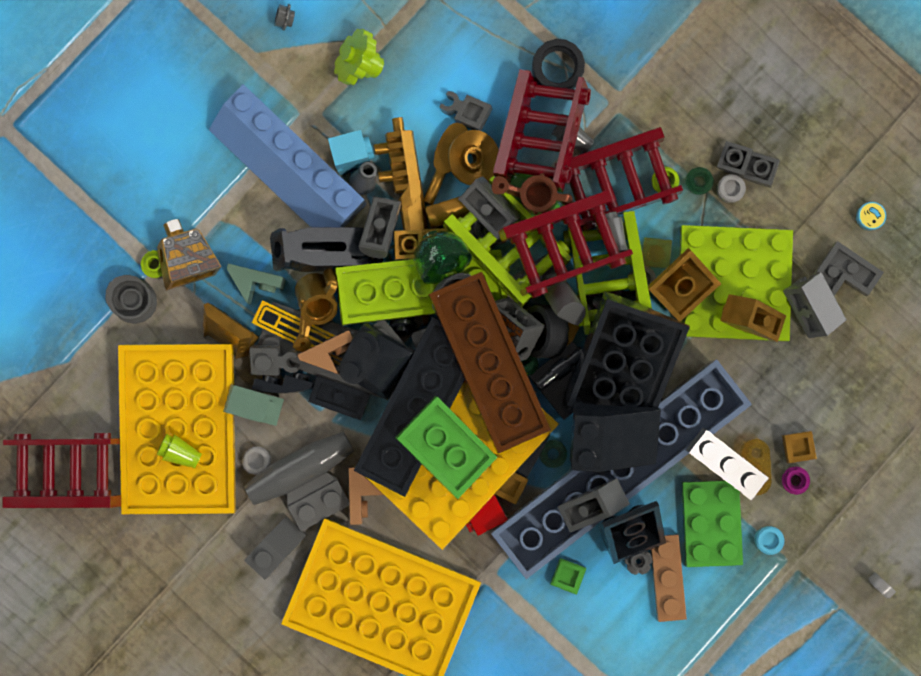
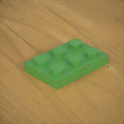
[395,396,497,499]
[681,481,743,567]

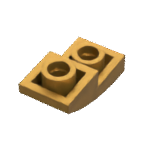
[393,228,448,259]

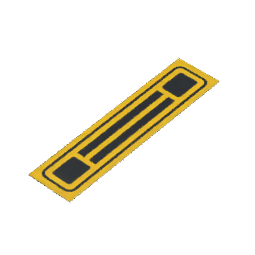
[251,300,345,365]

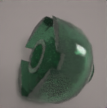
[414,231,472,284]

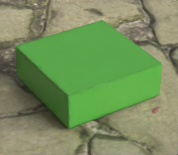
[550,558,587,595]

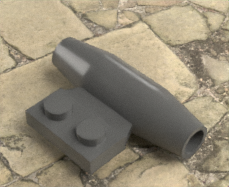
[244,431,354,531]

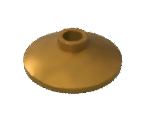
[448,130,499,186]

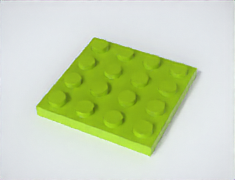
[679,225,793,342]

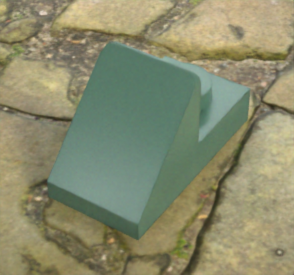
[227,264,286,305]
[223,384,284,426]

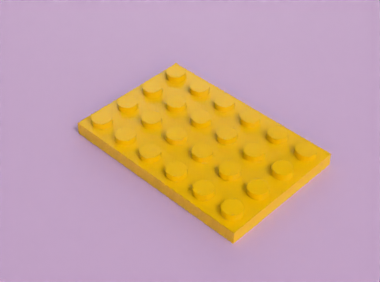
[118,344,236,514]
[366,380,559,550]
[281,518,481,676]

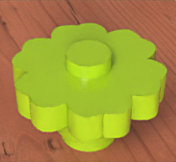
[334,29,384,85]

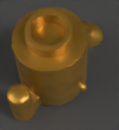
[293,268,338,352]

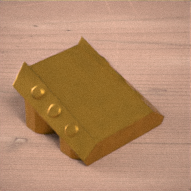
[203,303,259,359]

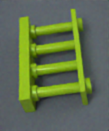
[443,176,572,307]
[563,211,652,335]

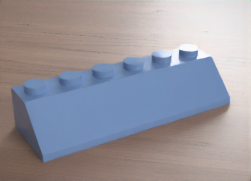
[209,84,366,227]

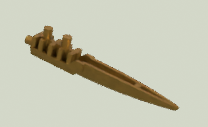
[373,117,429,326]

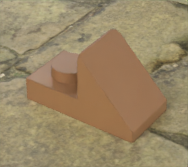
[297,330,353,375]
[349,467,384,525]

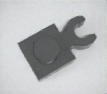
[440,91,492,131]
[250,345,300,376]

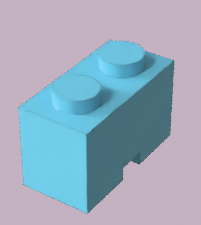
[328,130,375,175]

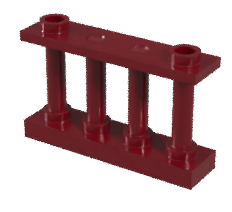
[493,69,591,192]
[554,127,683,231]
[498,190,633,298]
[2,433,121,508]

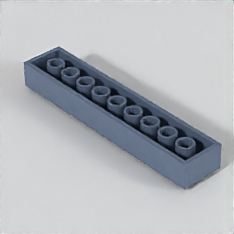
[490,359,752,579]

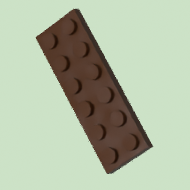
[428,272,551,454]

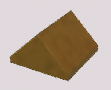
[648,248,721,322]

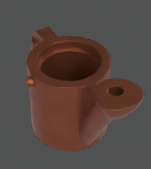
[492,173,573,216]

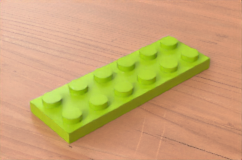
[334,249,508,325]

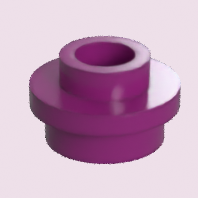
[781,466,810,495]

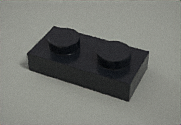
[308,376,371,421]

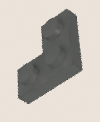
[814,241,884,296]

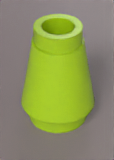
[157,434,202,469]

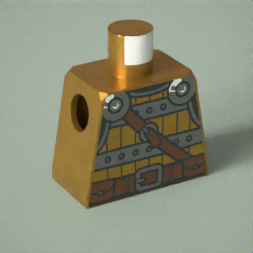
[157,219,221,291]

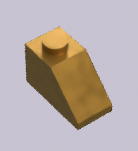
[720,294,786,342]

